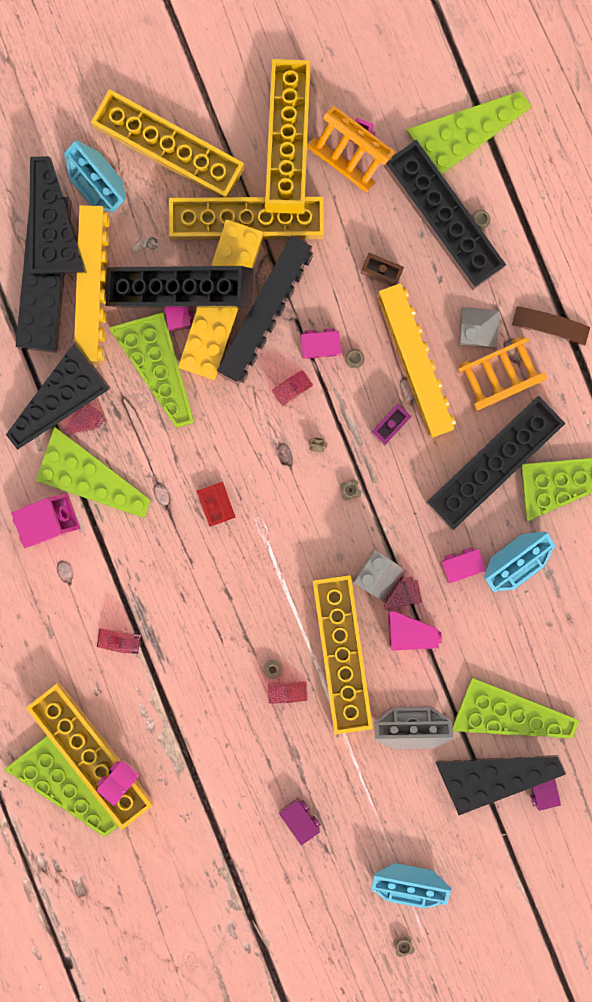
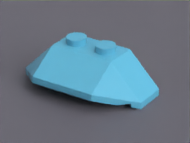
[64,140,126,213]
[484,531,555,592]
[371,863,451,908]

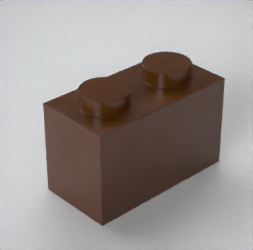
[360,253,404,286]

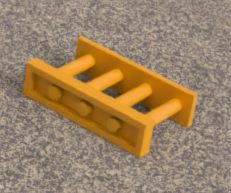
[307,106,395,193]
[457,336,547,412]

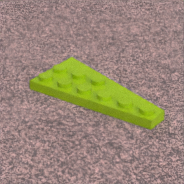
[406,91,532,175]
[109,312,195,428]
[36,427,151,518]
[521,458,592,522]
[452,677,580,738]
[4,736,119,837]

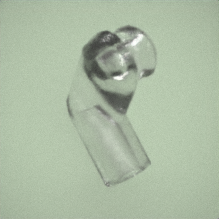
[130,237,160,255]

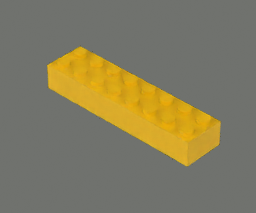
[265,59,311,214]
[91,89,245,198]
[169,197,324,240]
[74,205,110,365]
[178,219,265,380]
[377,283,456,439]
[312,575,373,735]
[26,682,154,830]

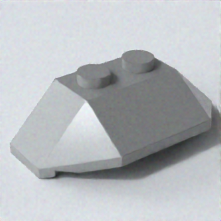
[374,707,453,749]

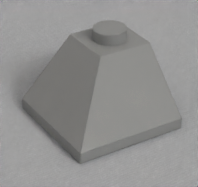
[458,307,500,349]

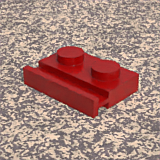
[197,482,236,527]

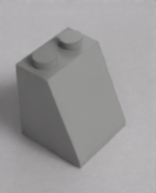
[353,550,406,602]

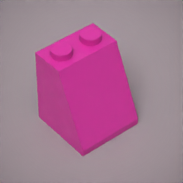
[11,493,81,549]
[388,610,442,651]

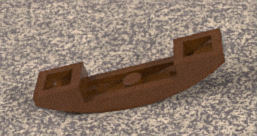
[512,306,590,346]

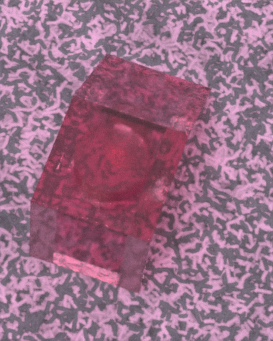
[271,370,314,408]
[62,404,105,435]
[383,577,422,610]
[97,628,141,654]
[268,681,307,704]

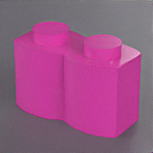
[97,759,141,806]

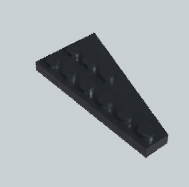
[29,156,87,274]
[6,341,110,450]
[436,755,566,815]

